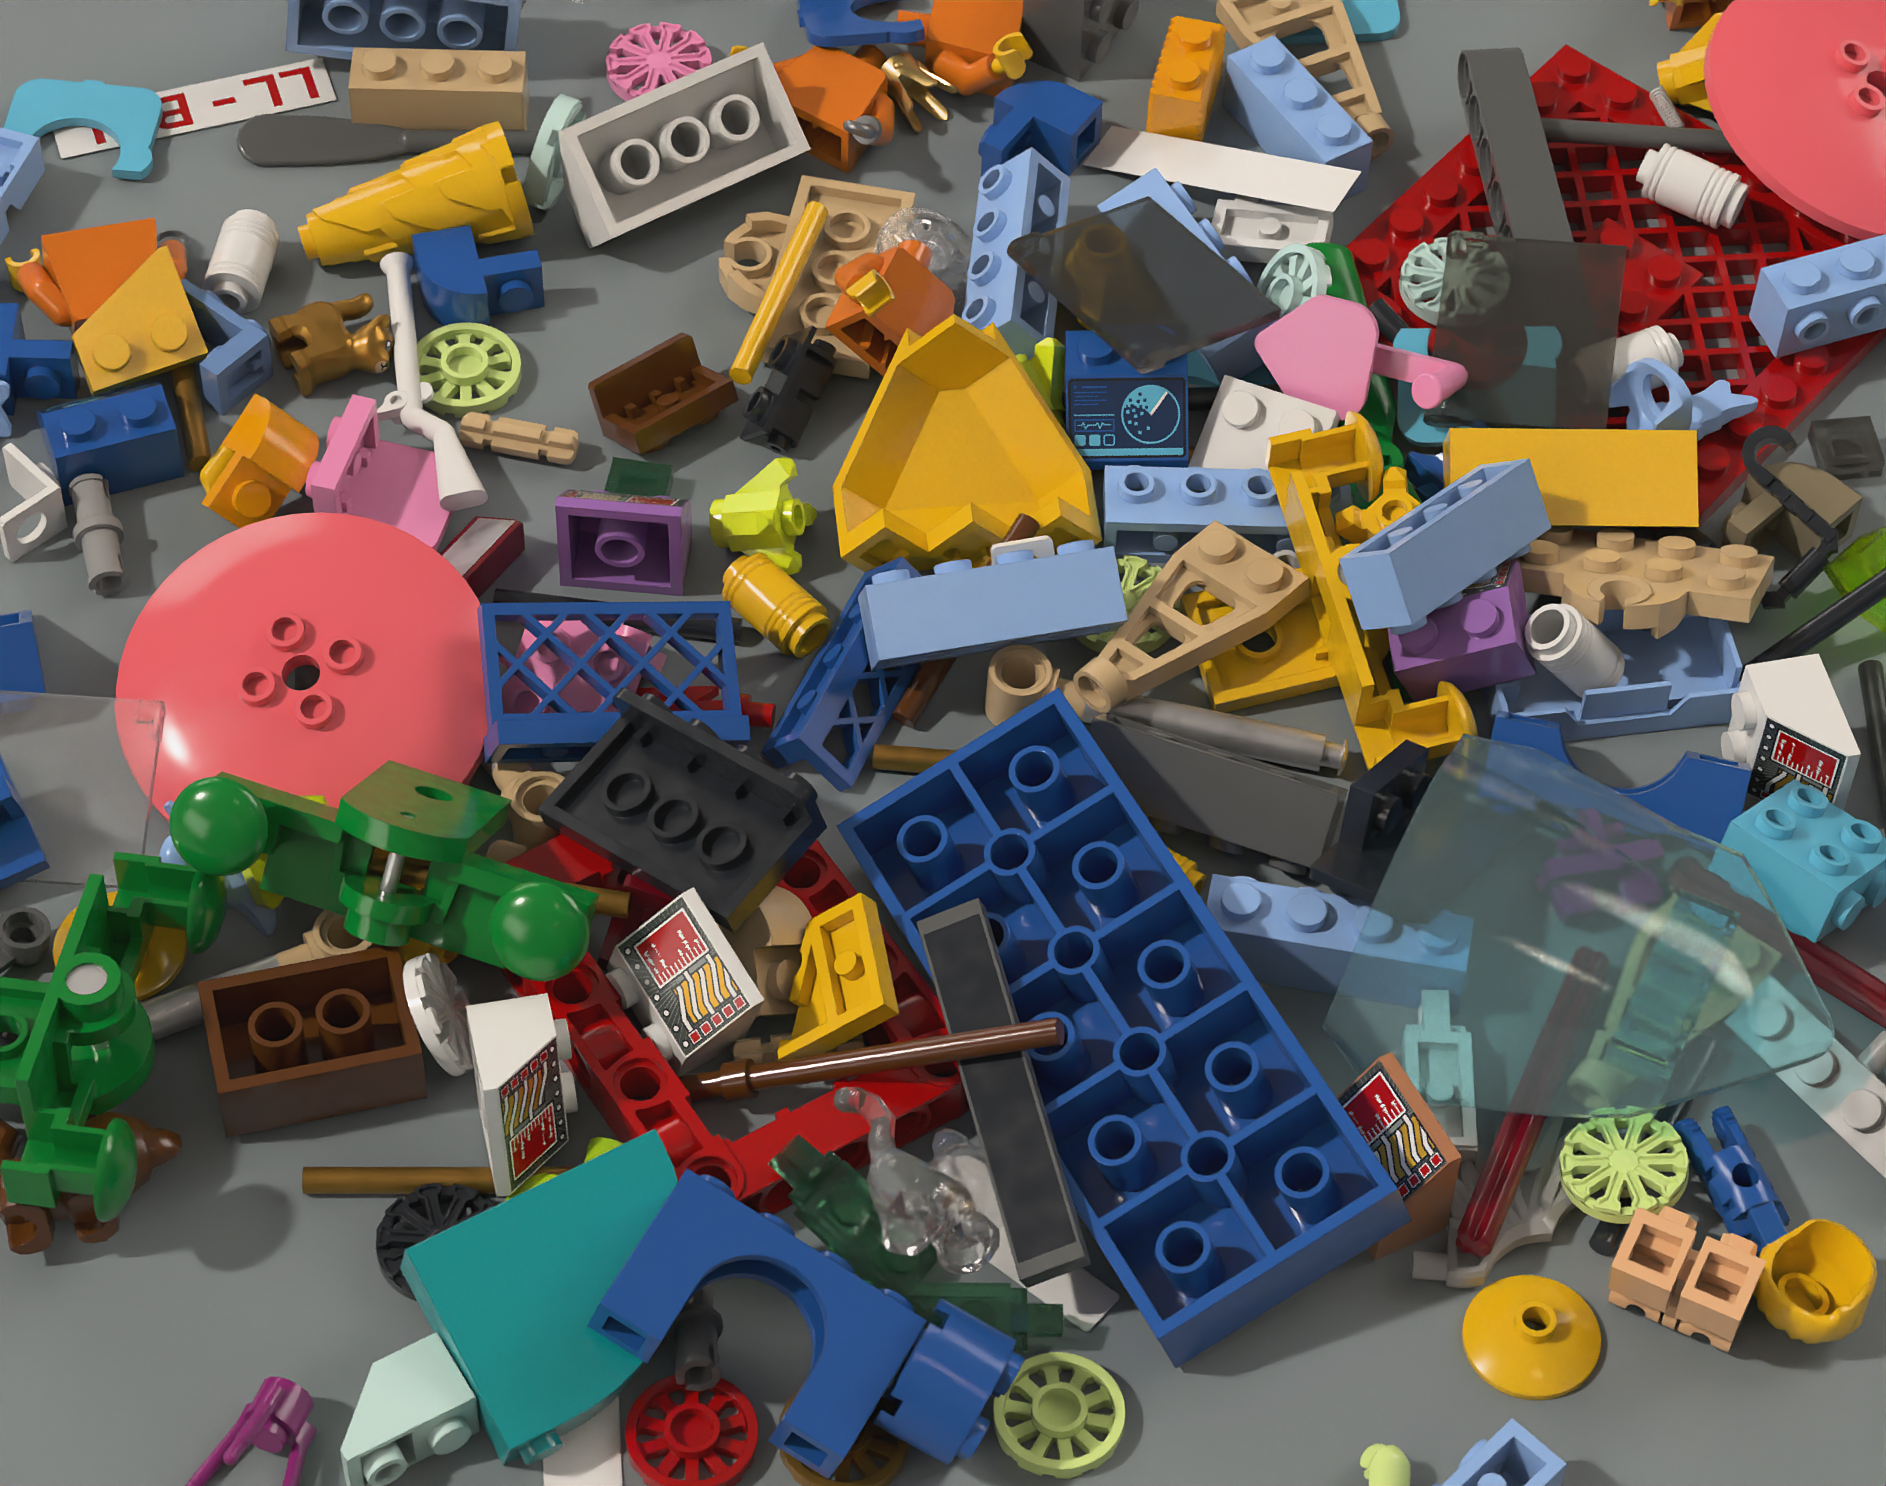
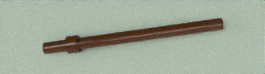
[678,1017,1064,1102]

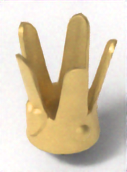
[881,52,958,133]

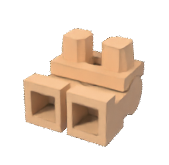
[1608,1206,1766,1353]

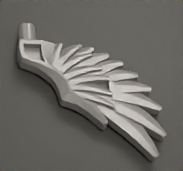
[1411,1111,1643,1288]

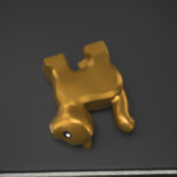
[268,293,394,397]

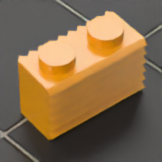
[1146,16,1227,142]

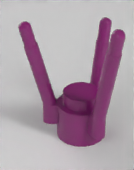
[185,1376,317,1486]

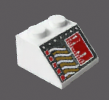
[1721,653,1861,811]
[606,887,764,1076]
[466,993,578,1197]

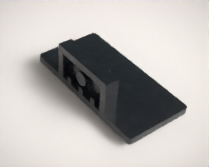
[1309,740,1533,925]

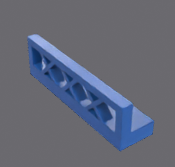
[761,557,922,792]

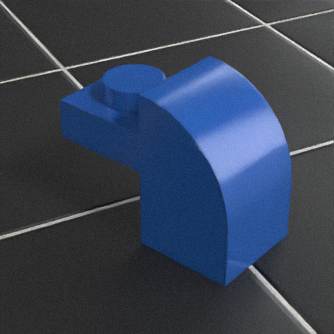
[978,80,1103,177]
[412,225,545,326]
[0,303,80,416]

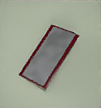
[440,516,525,598]

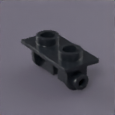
[740,326,837,455]

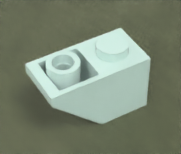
[340,1332,480,1486]

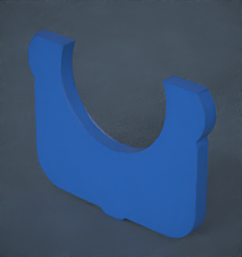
[797,0,925,47]

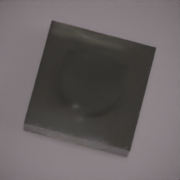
[1807,416,1885,480]

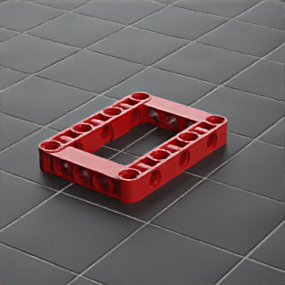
[497,834,970,1215]

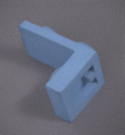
[181,279,273,416]

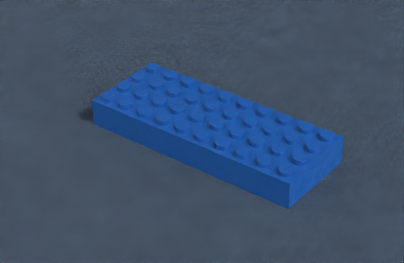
[836,687,1411,1369]

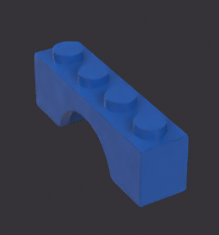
[1480,710,1751,853]

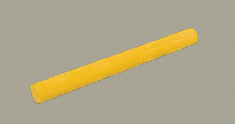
[729,201,828,385]

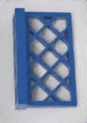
[477,601,751,764]

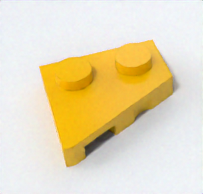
[71,245,208,396]
[777,892,899,1060]

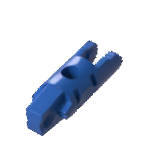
[1673,1105,1790,1258]

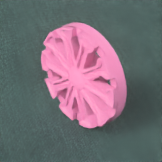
[606,22,712,101]

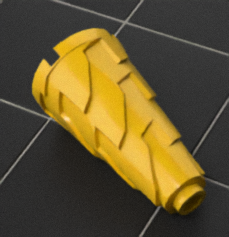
[297,121,534,266]

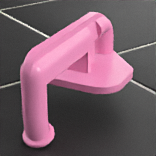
[1254,295,1468,421]

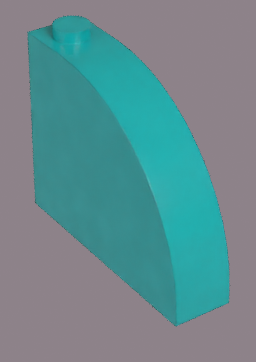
[400,1129,678,1466]

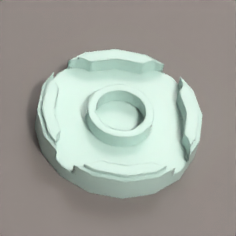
[524,94,585,211]

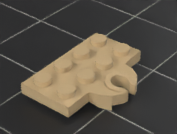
[718,175,916,379]
[1505,526,1775,639]

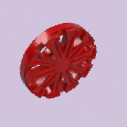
[625,1374,758,1486]

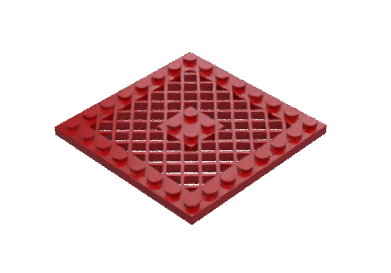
[1346,44,1886,533]

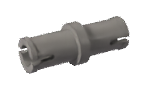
[68,473,129,596]

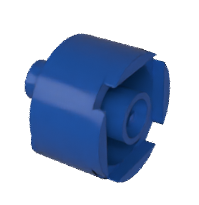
[872,1298,1025,1466]

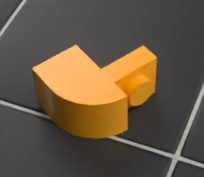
[201,394,319,529]

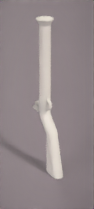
[377,252,488,511]

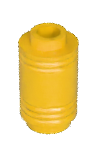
[722,553,831,658]

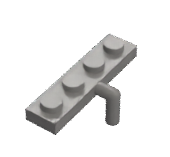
[1723,976,1886,1179]

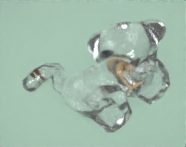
[833,1087,1004,1275]

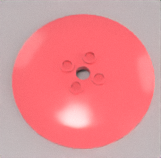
[1704,0,1886,240]
[116,512,500,823]

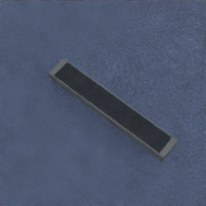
[917,898,1091,1288]

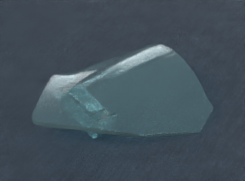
[1322,734,1835,1118]

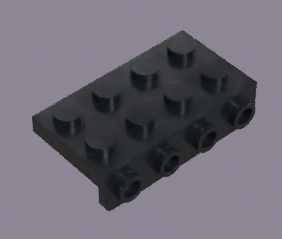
[537,687,827,933]

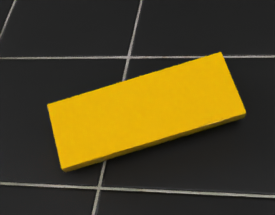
[1443,428,1699,527]

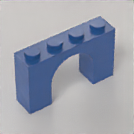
[587,1169,927,1479]

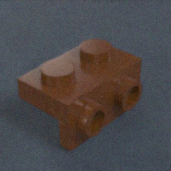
[588,332,739,455]

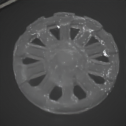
[874,207,972,305]

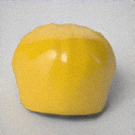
[1753,1219,1877,1344]

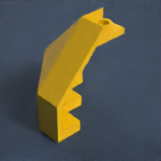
[832,314,1102,572]

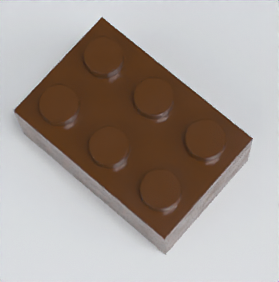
[197,946,428,1138]

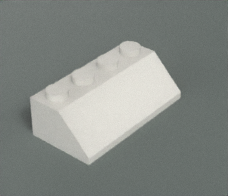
[558,42,811,249]

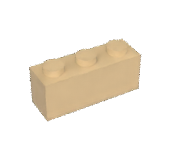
[348,47,529,130]

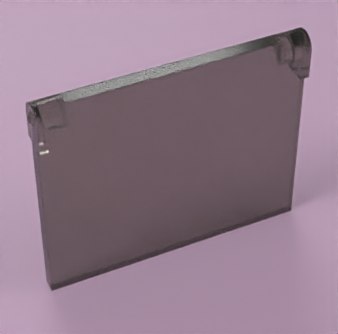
[1007,196,1281,374]
[1423,231,1627,429]

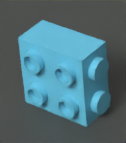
[1708,779,1886,943]

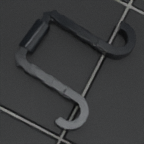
[1652,425,1839,611]

